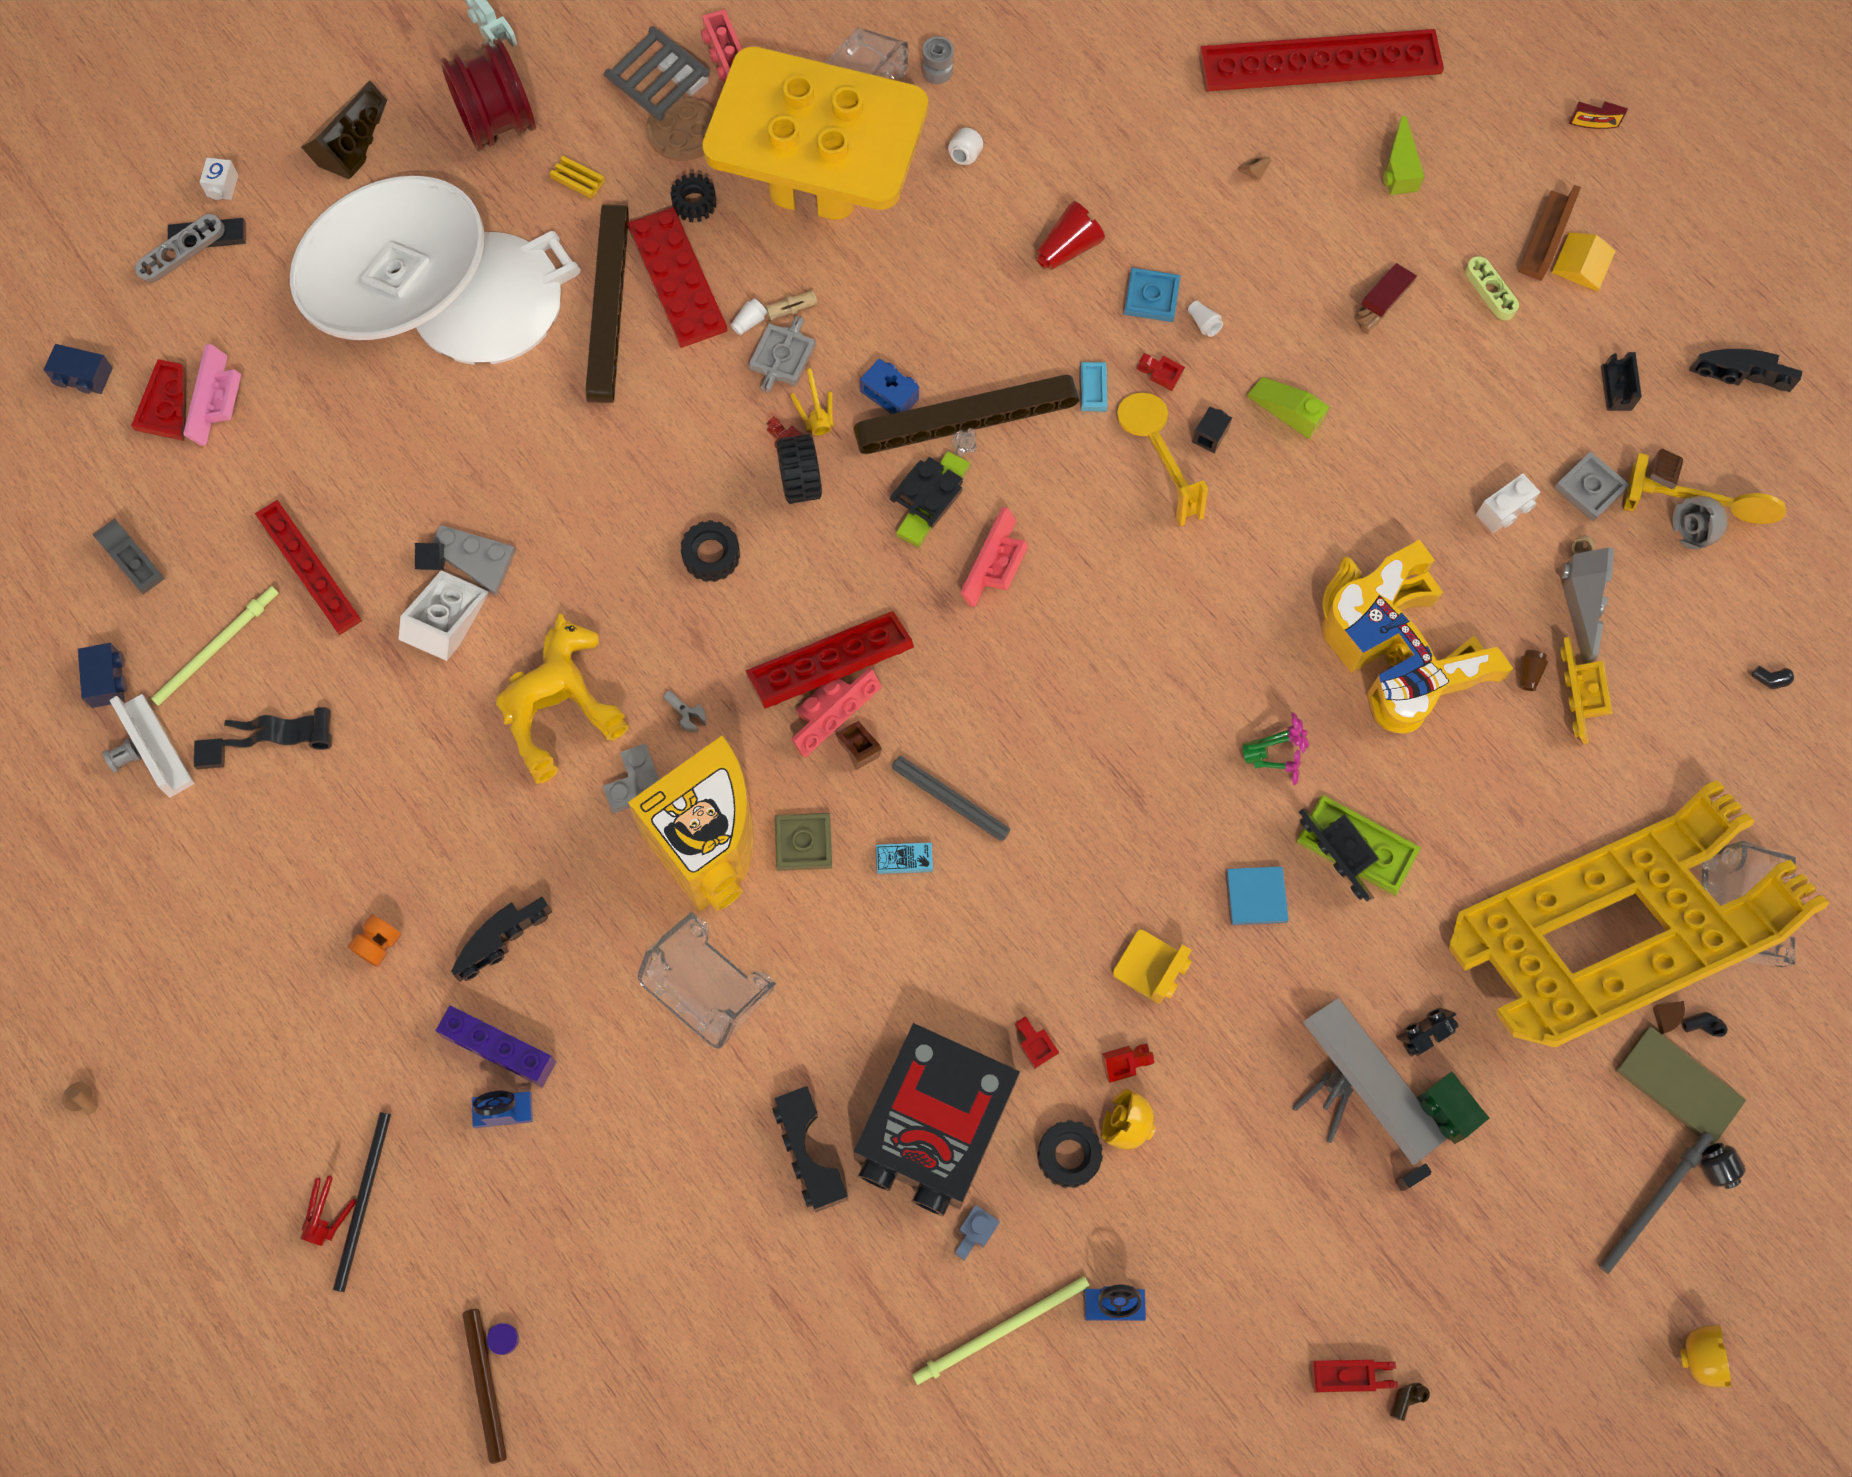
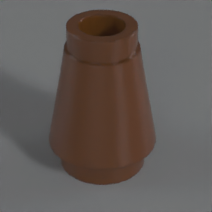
[1520,650,1548,692]

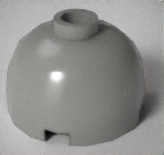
[1672,496,1728,549]

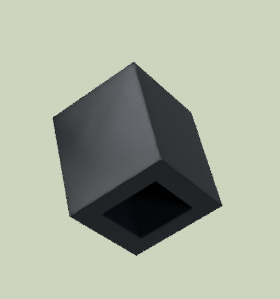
[1192,406,1232,454]

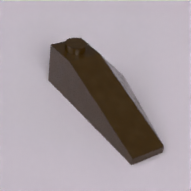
[301,81,387,179]

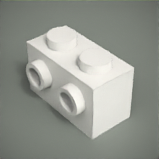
[1476,474,1540,533]

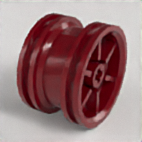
[440,37,536,152]

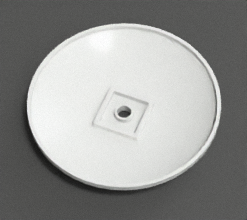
[290,176,485,340]

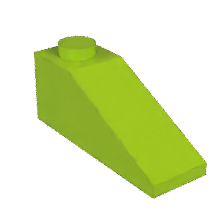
[1383,116,1424,195]
[1247,377,1330,439]

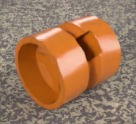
[347,914,402,967]

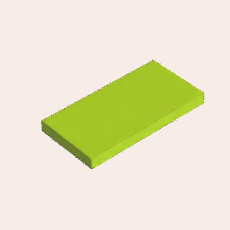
[1296,794,1421,896]

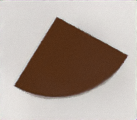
[1653,1001,1685,1035]

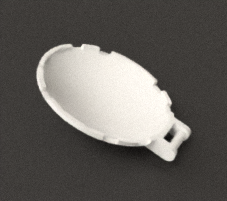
[416,231,581,365]

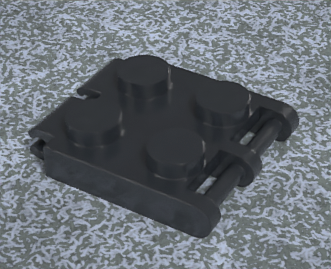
[889,457,963,528]

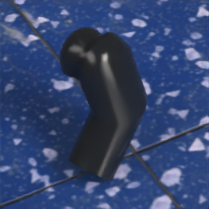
[1751,665,1794,689]
[1681,1012,1728,1037]

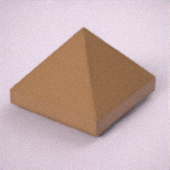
[1238,157,1271,180]

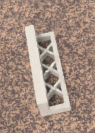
[110,694,195,798]

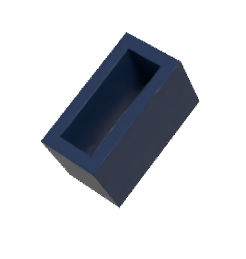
[43,344,113,394]
[78,643,127,708]

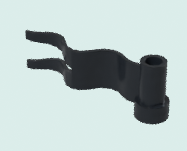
[223,707,332,750]

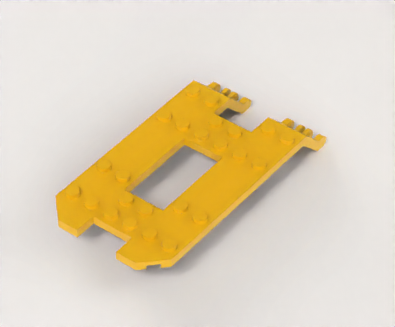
[1449,780,1829,1048]

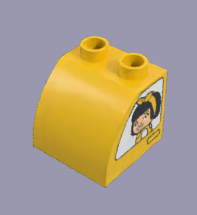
[628,736,754,912]

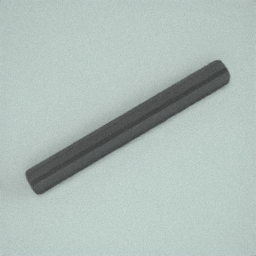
[892,756,1010,841]

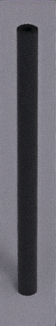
[333,1112,391,1292]

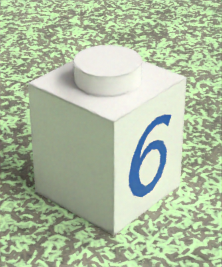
[199,158,238,200]

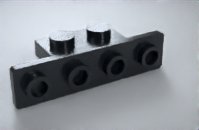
[1299,808,1380,902]

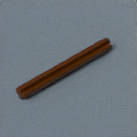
[462,1309,507,1464]

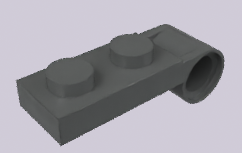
[92,518,165,594]

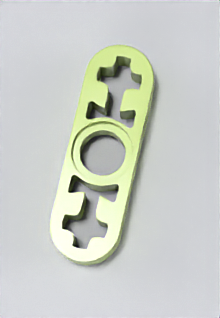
[1465,256,1519,320]

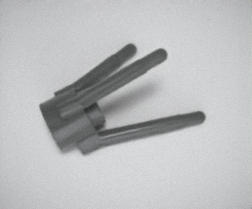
[1293,1067,1353,1143]

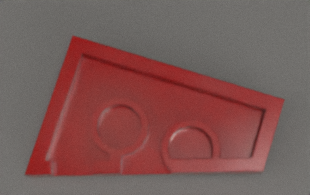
[131,359,185,441]

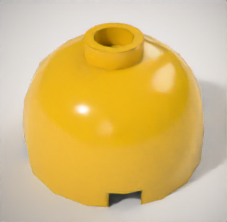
[1101,1089,1156,1150]
[1680,1324,1732,1388]

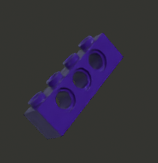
[435,1005,556,1088]

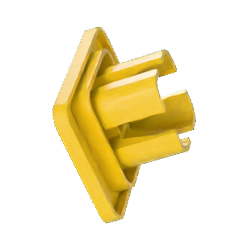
[702,47,928,220]

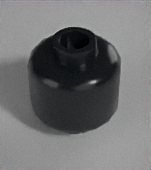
[1700,1143,1746,1189]

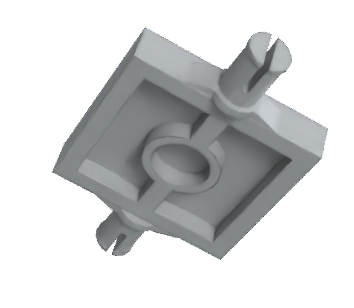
[749,316,816,393]

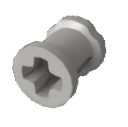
[102,738,141,773]

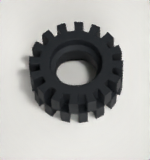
[670,173,717,222]

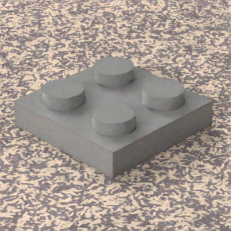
[1554,451,1630,521]

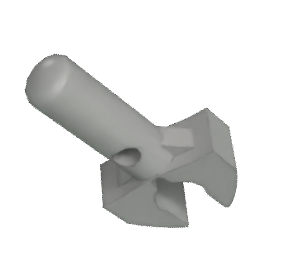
[663,690,706,732]

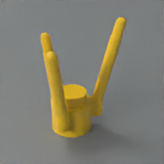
[790,368,834,436]

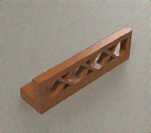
[1518,185,1581,281]

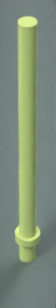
[912,1276,1090,1385]

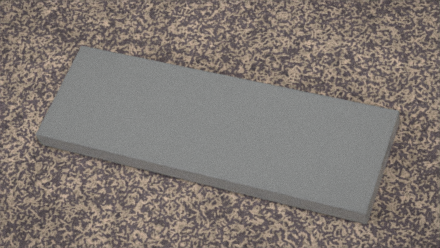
[1303,998,1447,1165]

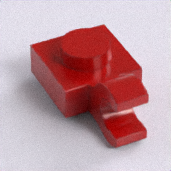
[1136,353,1185,391]
[1015,1016,1059,1070]
[1102,1044,1155,1083]

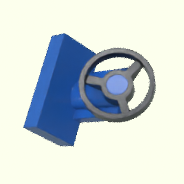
[472,1090,533,1128]
[1084,1284,1146,1321]

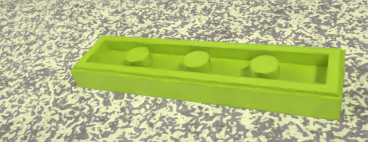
[896,451,970,548]

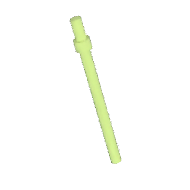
[150,586,279,706]

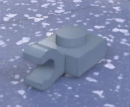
[955,1205,1000,1261]

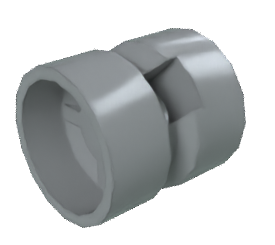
[922,36,954,84]

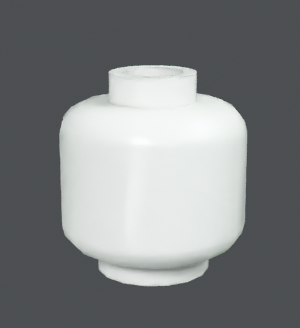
[948,127,983,165]

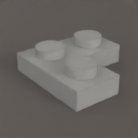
[603,743,659,814]

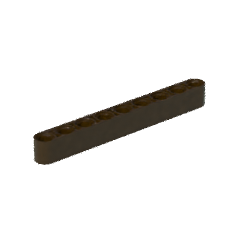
[586,204,629,403]
[853,375,1080,454]

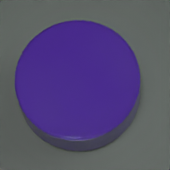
[487,1323,519,1355]

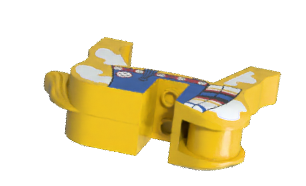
[1322,539,1514,734]

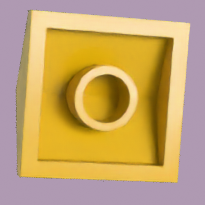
[1552,232,1615,292]

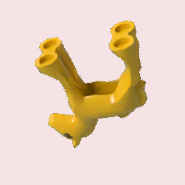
[496,613,629,784]

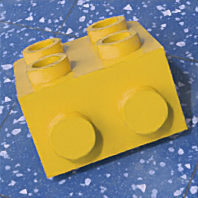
[1113,930,1192,1005]

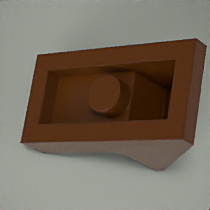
[835,721,882,770]

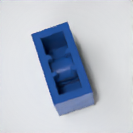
[860,358,919,414]

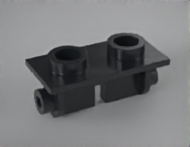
[1396,1008,1458,1057]

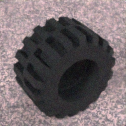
[776,434,822,504]

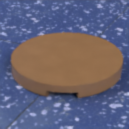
[646,95,714,161]

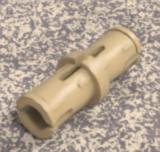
[765,290,818,321]

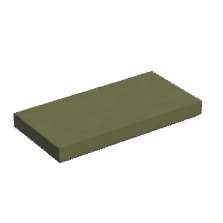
[1616,1026,1746,1145]

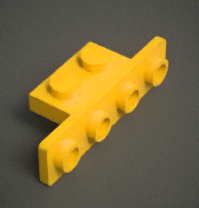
[1560,636,1613,744]

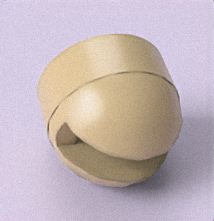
[1572,535,1595,554]

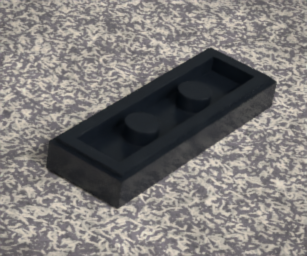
[167,218,246,251]

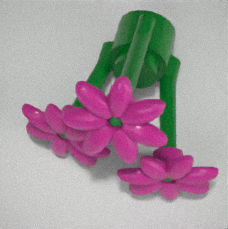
[1243,712,1309,785]

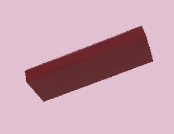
[1361,263,1417,317]

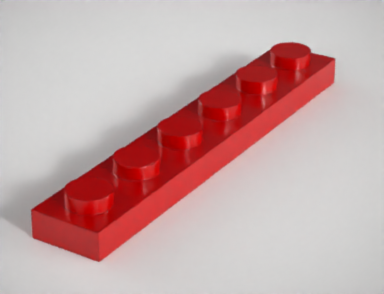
[254,500,362,635]

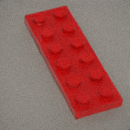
[627,207,728,348]
[746,611,914,709]

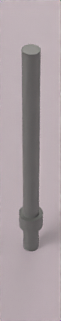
[1599,1132,1713,1274]

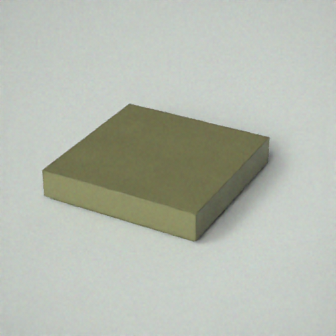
[775,813,832,871]

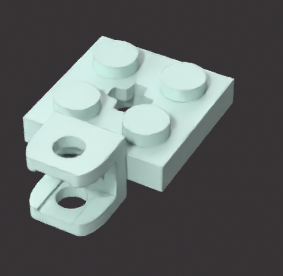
[464,0,517,47]

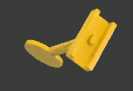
[1117,392,1208,527]
[1623,453,1787,524]

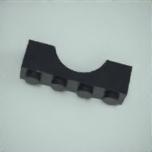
[772,1086,848,1213]

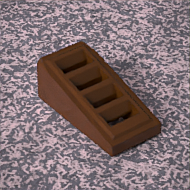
[1650,449,1683,489]

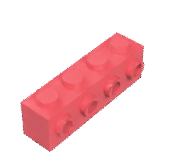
[701,9,742,82]

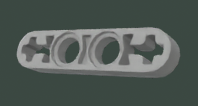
[135,214,224,283]

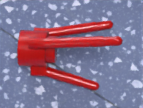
[300,1175,356,1246]

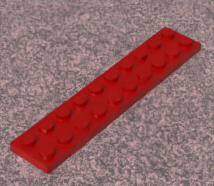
[1200,29,1444,92]

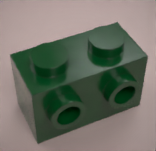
[1417,1071,1490,1144]

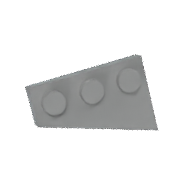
[432,525,516,597]

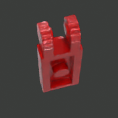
[1311,1359,1398,1393]

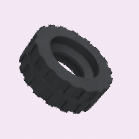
[681,520,740,582]
[1037,1120,1103,1188]

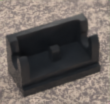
[1601,352,1642,411]

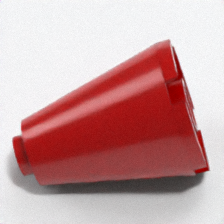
[1036,201,1105,270]

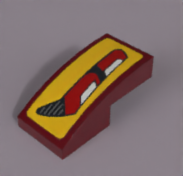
[1569,101,1628,129]

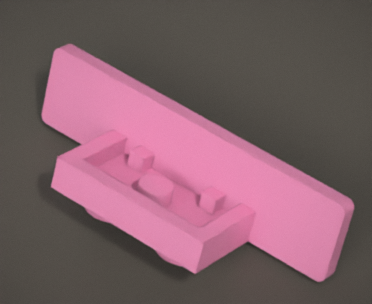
[184,344,241,446]

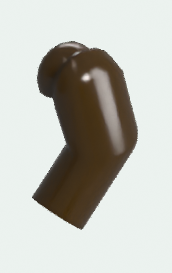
[1390,1383,1430,1421]

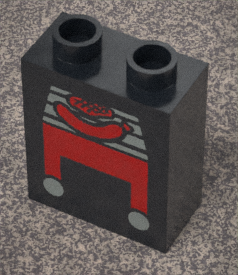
[853,1023,1020,1216]

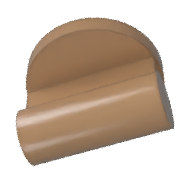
[1355,306,1385,334]
[62,1082,98,1114]

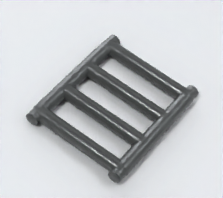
[604,26,710,121]

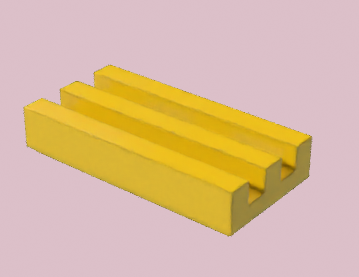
[549,156,605,199]

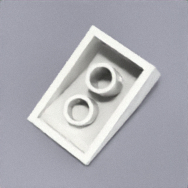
[399,570,489,661]

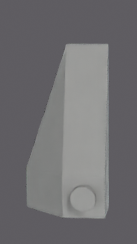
[1561,548,1614,664]

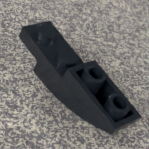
[1689,349,1803,392]
[451,896,552,982]

